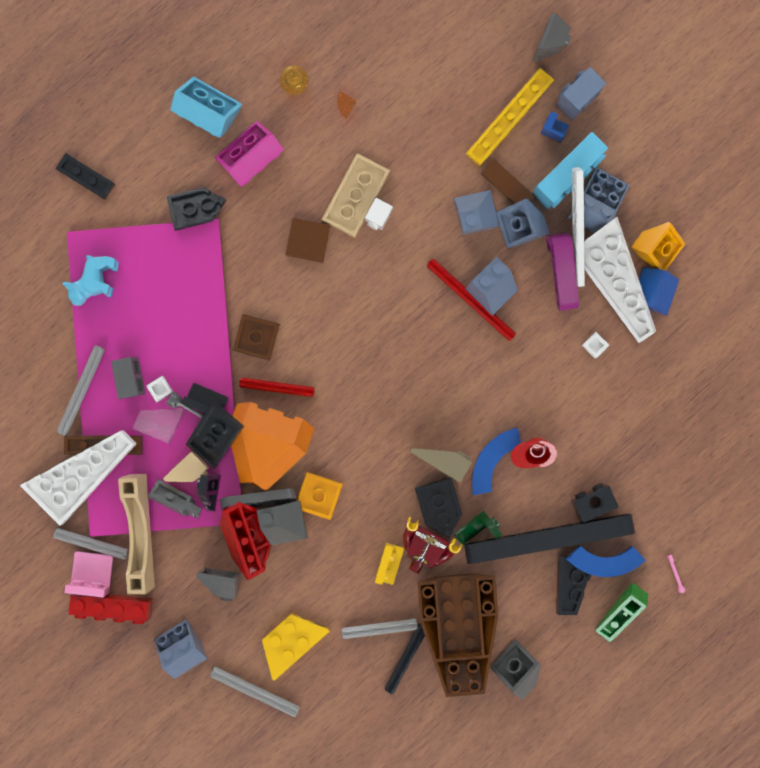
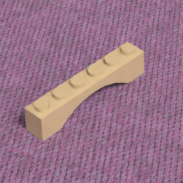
[118,474,155,594]

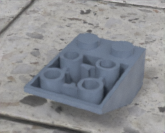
[568,167,630,233]

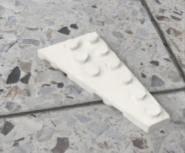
[584,217,656,343]
[20,430,137,526]

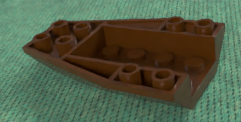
[417,573,498,697]

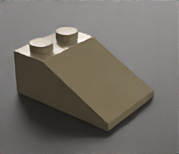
[409,447,472,482]

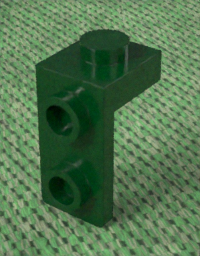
[454,510,502,545]

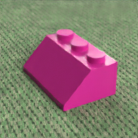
[214,121,284,187]

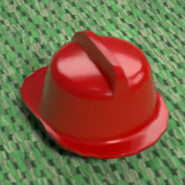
[510,437,557,468]

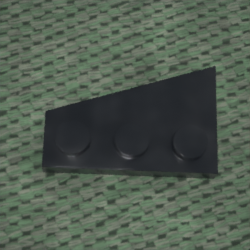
[556,556,591,615]

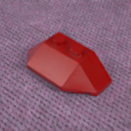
[220,502,271,580]

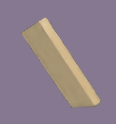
[321,153,391,238]

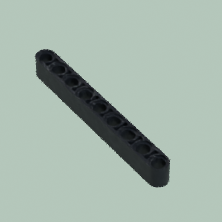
[464,514,635,564]

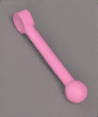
[667,555,685,593]

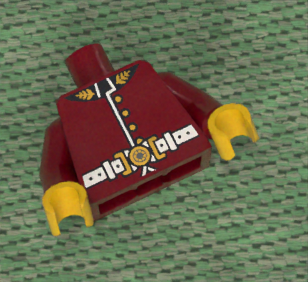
[403,517,463,574]

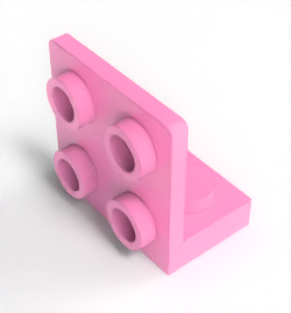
[64,551,114,597]

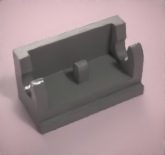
[111,357,146,399]

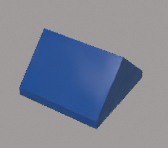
[639,267,679,316]

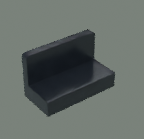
[181,383,228,413]

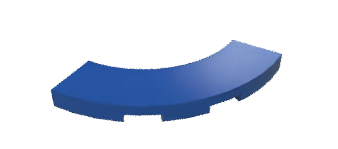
[472,428,521,495]
[566,546,646,577]

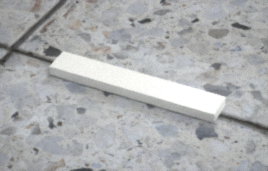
[572,167,585,287]

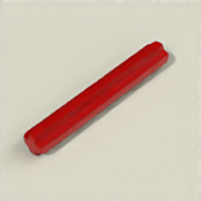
[239,378,315,397]

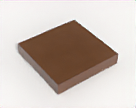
[285,218,330,263]
[233,314,280,361]

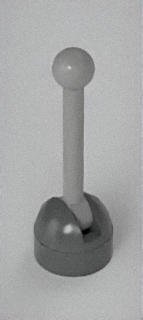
[166,391,204,418]

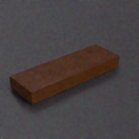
[481,159,536,204]

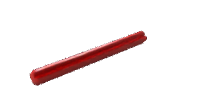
[427,259,516,341]

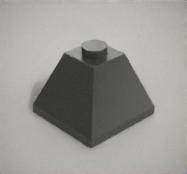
[533,12,571,62]
[257,500,308,545]
[196,567,241,601]
[490,639,541,700]

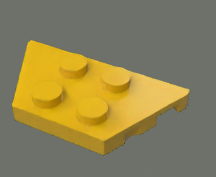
[262,613,330,681]

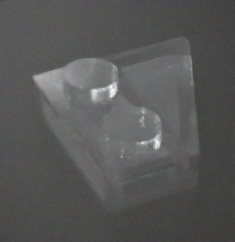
[133,408,184,444]

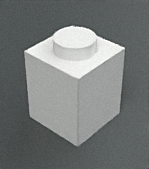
[365,198,393,230]

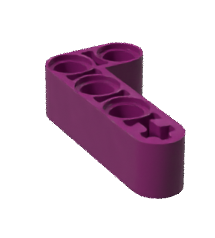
[546,232,579,311]

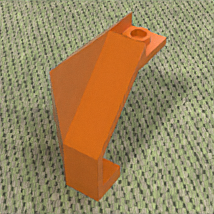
[232,402,315,491]

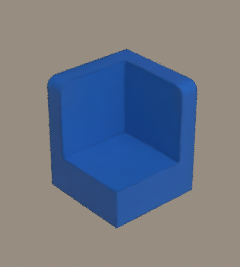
[541,111,569,143]

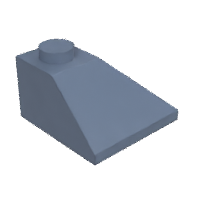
[454,190,499,235]
[496,199,550,248]

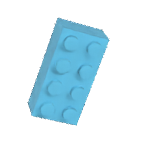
[532,132,608,210]

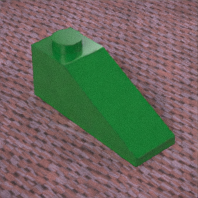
[595,583,649,642]

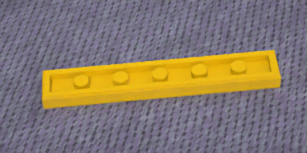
[466,68,554,166]

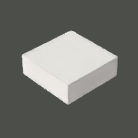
[581,332,609,359]
[146,376,173,402]

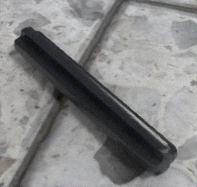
[385,623,425,694]

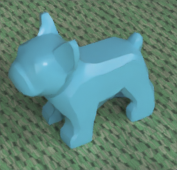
[63,255,119,306]

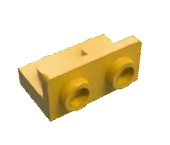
[375,542,404,585]

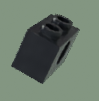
[571,483,619,523]

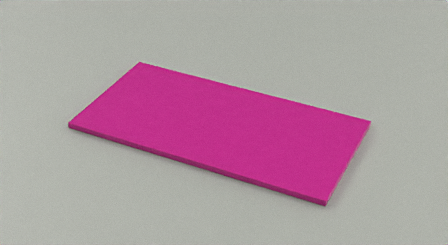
[67,219,242,537]

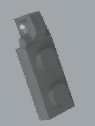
[148,480,202,519]

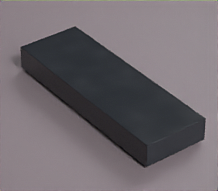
[56,153,115,200]

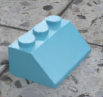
[170,76,242,138]

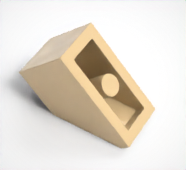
[163,451,210,482]

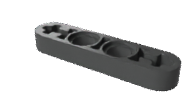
[220,488,296,510]

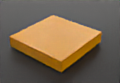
[297,472,343,520]

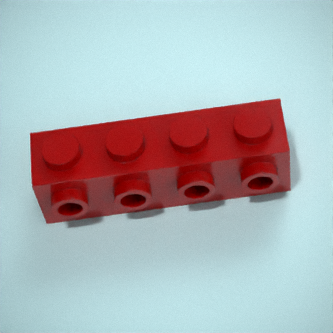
[68,594,153,624]

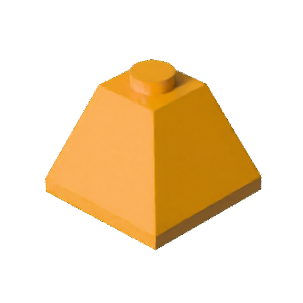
[631,222,685,271]

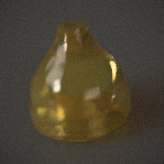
[280,65,309,95]

